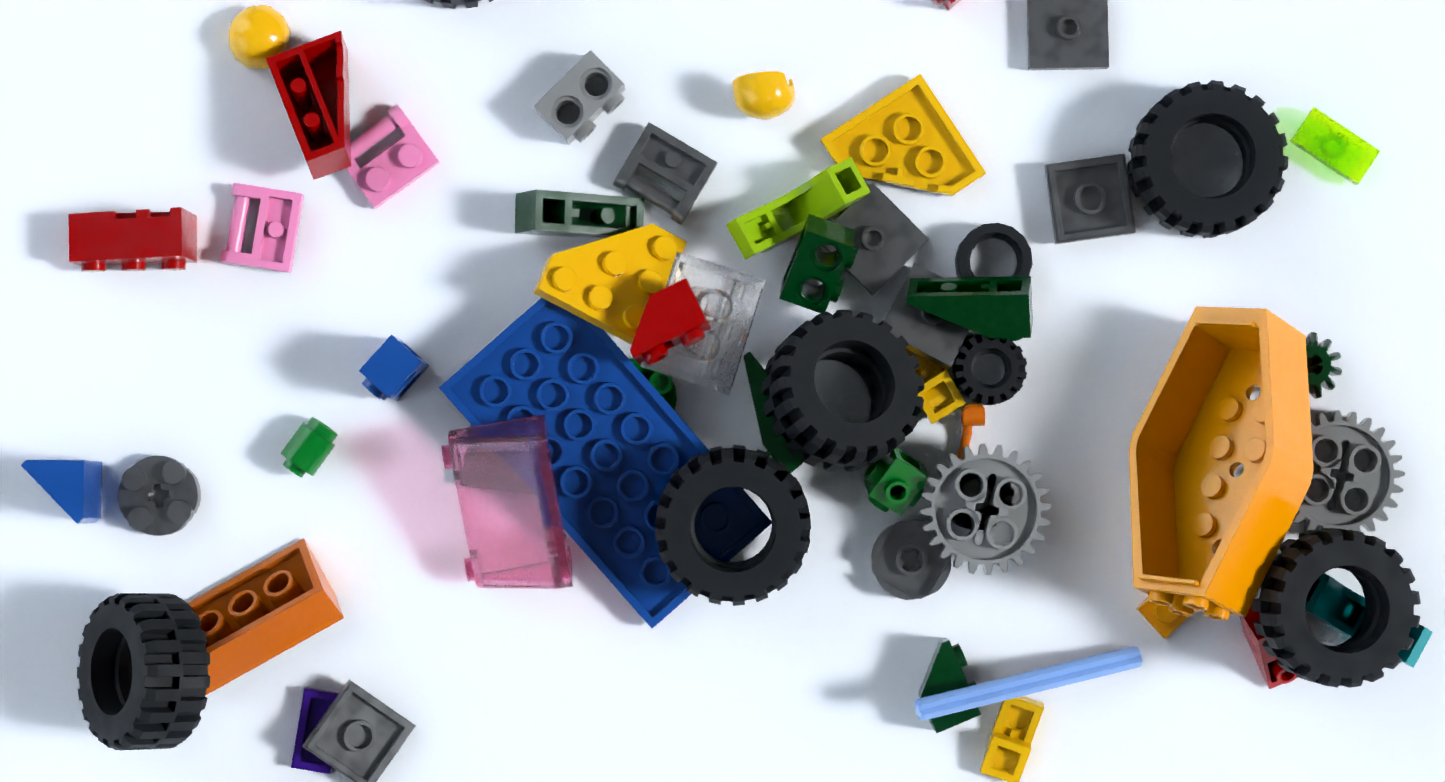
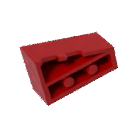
[266,31,351,180]
[68,207,197,272]

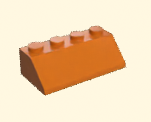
[188,538,344,696]

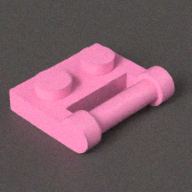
[346,104,440,209]
[220,183,304,273]

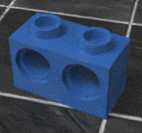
[359,334,430,401]

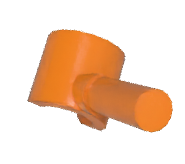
[957,404,985,459]

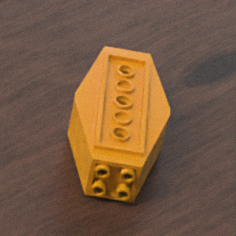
[1129,306,1314,621]

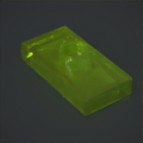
[1289,107,1380,186]

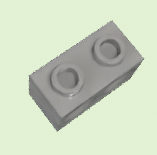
[534,50,626,145]

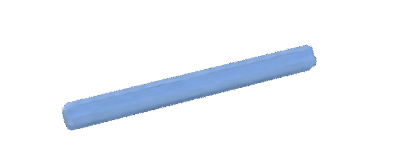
[915,646,1143,720]

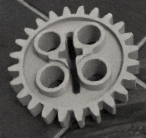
[1292,410,1405,532]
[919,443,1052,575]

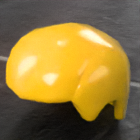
[228,4,290,69]
[732,71,795,120]

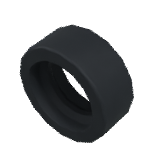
[954,223,1033,277]

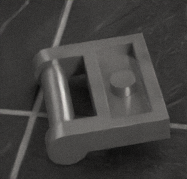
[613,122,718,225]

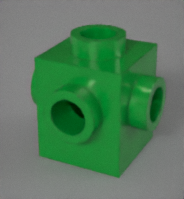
[864,447,929,516]

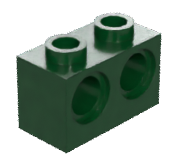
[779,214,858,313]

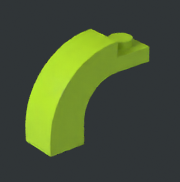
[726,157,871,260]

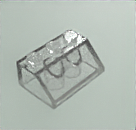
[640,252,766,395]

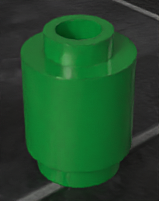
[281,416,338,478]

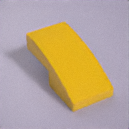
[905,348,966,424]
[980,696,1045,782]

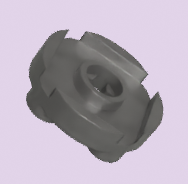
[118,456,201,536]
[871,520,952,600]

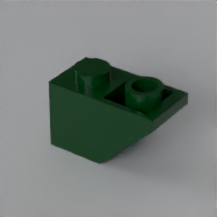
[918,638,981,733]

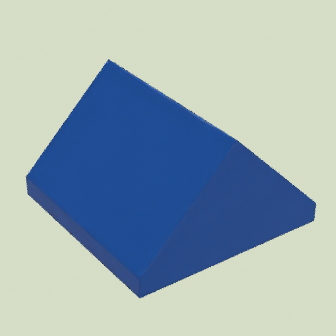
[21,460,102,524]

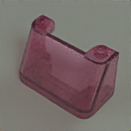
[441,414,573,589]

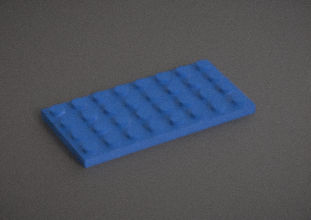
[439,298,772,629]

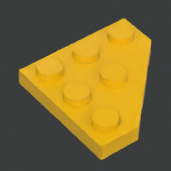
[820,74,986,197]
[533,224,687,345]

